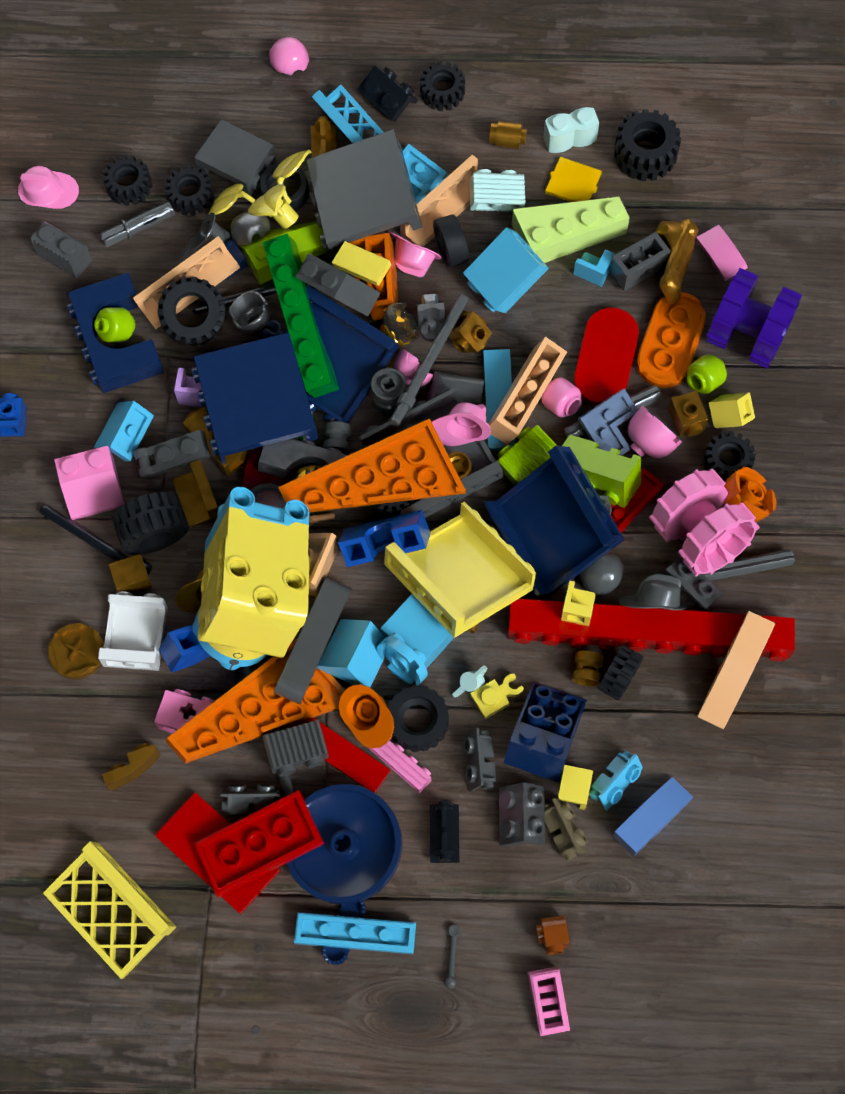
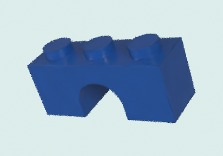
[338,510,431,567]

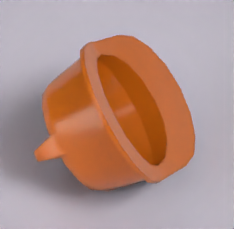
[339,684,394,749]

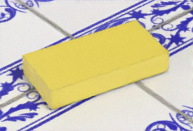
[332,241,391,287]

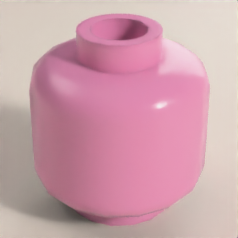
[542,377,582,418]

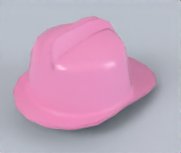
[18,166,79,209]
[385,230,441,277]
[432,402,491,446]

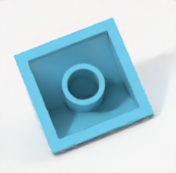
[317,619,386,687]

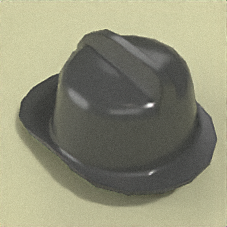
[177,213,230,265]
[618,574,687,610]

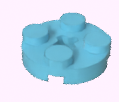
[377,632,428,686]

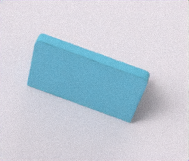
[94,401,154,461]

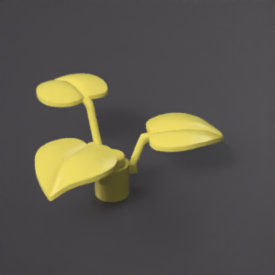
[209,149,312,229]

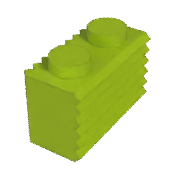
[497,425,557,486]

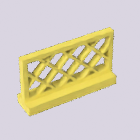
[43,841,177,979]

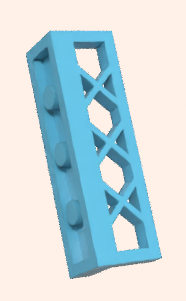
[312,85,384,144]

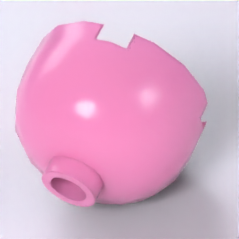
[628,406,682,458]

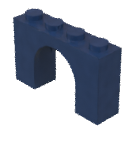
[67,272,164,393]

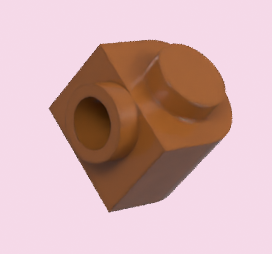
[536,915,570,955]

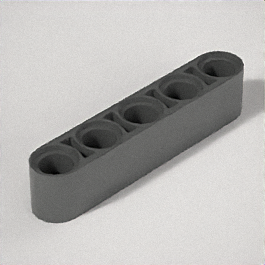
[274,577,352,705]

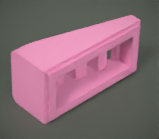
[527,967,570,1036]

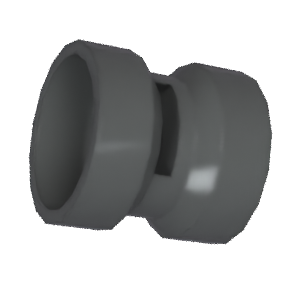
[323,421,352,455]

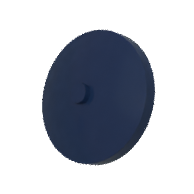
[287,784,403,904]

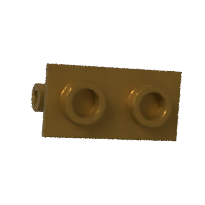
[310,116,337,158]

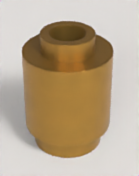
[489,121,527,149]

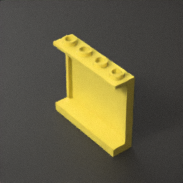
[384,502,536,638]

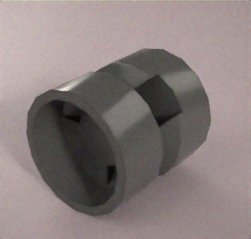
[371,368,407,416]

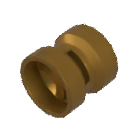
[448,452,472,480]
[572,651,604,687]

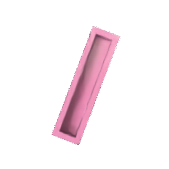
[367,740,432,794]

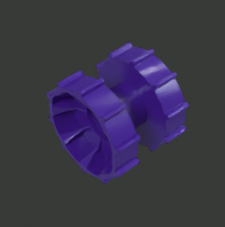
[706,268,802,369]

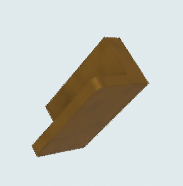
[173,460,218,527]

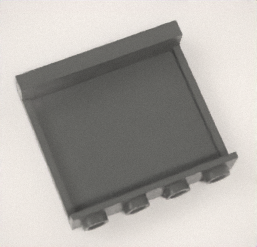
[305,129,423,257]
[360,386,503,518]

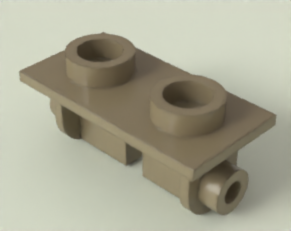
[544,798,589,861]

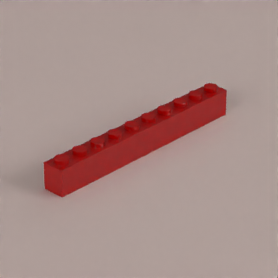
[508,599,795,661]

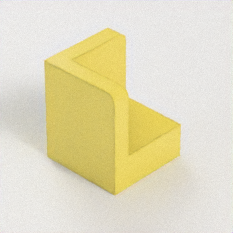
[709,392,755,428]
[561,581,596,626]
[558,765,593,810]

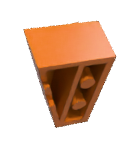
[340,233,399,321]

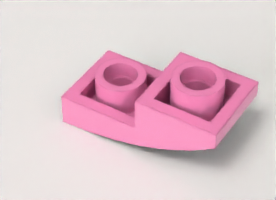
[696,225,748,281]

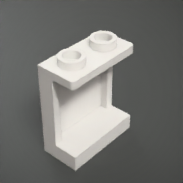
[98,591,168,671]

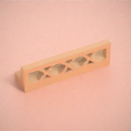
[400,155,478,247]
[133,236,240,329]

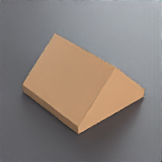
[308,533,338,597]

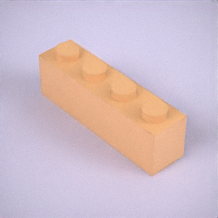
[489,337,567,445]

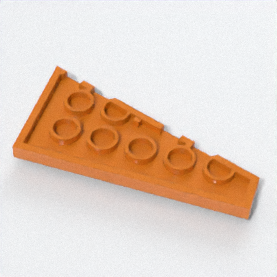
[278,418,466,512]
[166,638,345,764]

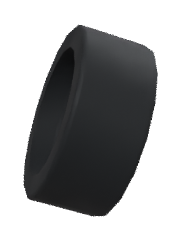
[260,162,309,211]
[433,214,469,267]

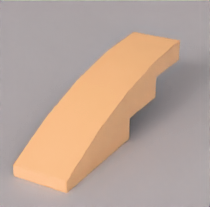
[697,611,775,729]

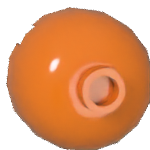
[723,467,777,522]

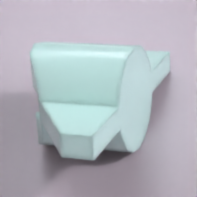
[452,665,488,697]

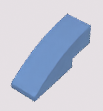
[613,777,694,857]

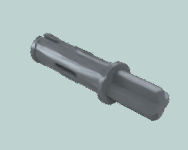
[100,201,175,247]

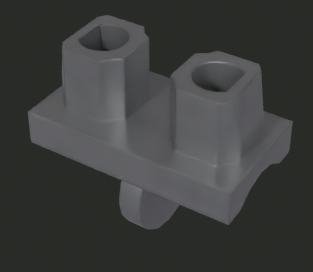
[417,294,445,342]

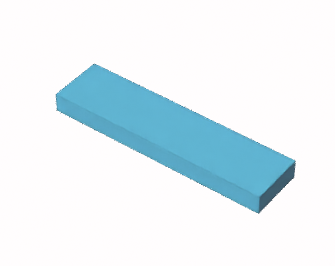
[483,349,515,452]
[294,912,416,954]

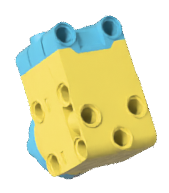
[192,487,309,670]

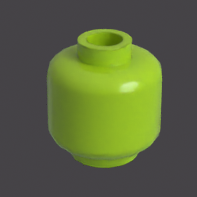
[94,307,135,342]
[687,354,727,394]

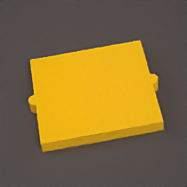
[545,157,602,202]

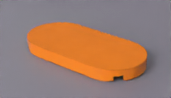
[637,292,706,388]

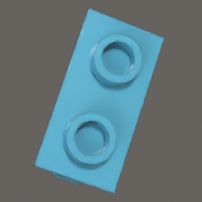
[589,750,643,811]

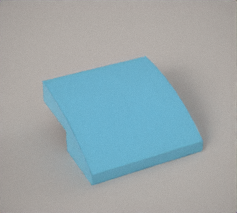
[403,144,449,204]

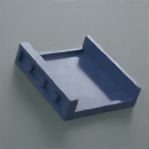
[282,285,400,424]
[191,332,318,464]
[484,446,625,596]

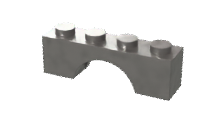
[258,439,348,479]

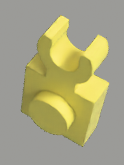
[470,674,524,720]

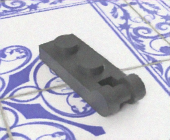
[134,430,211,479]

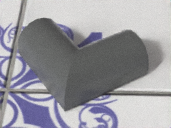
[426,371,485,417]

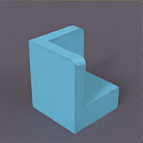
[573,249,615,287]

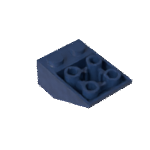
[504,681,587,782]

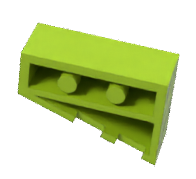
[562,435,641,508]

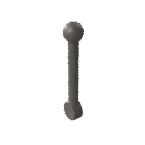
[445,925,460,989]

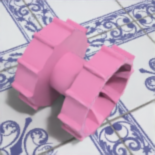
[649,469,760,576]

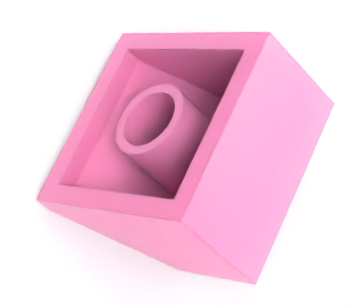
[54,446,125,520]

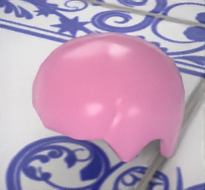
[269,37,309,76]
[394,349,433,386]

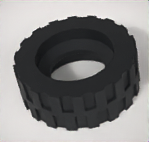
[388,685,449,752]

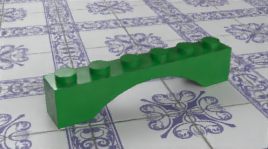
[262,234,340,398]

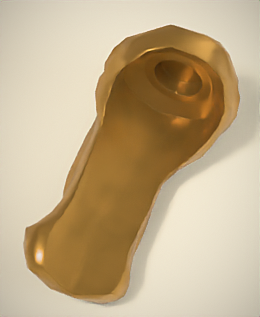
[655,219,699,305]

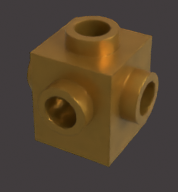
[449,311,492,353]

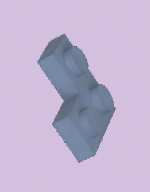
[578,389,638,456]

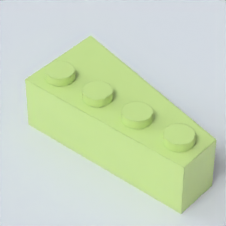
[512,197,630,263]

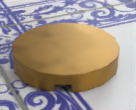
[48,623,104,680]

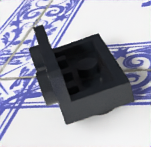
[357,65,418,122]

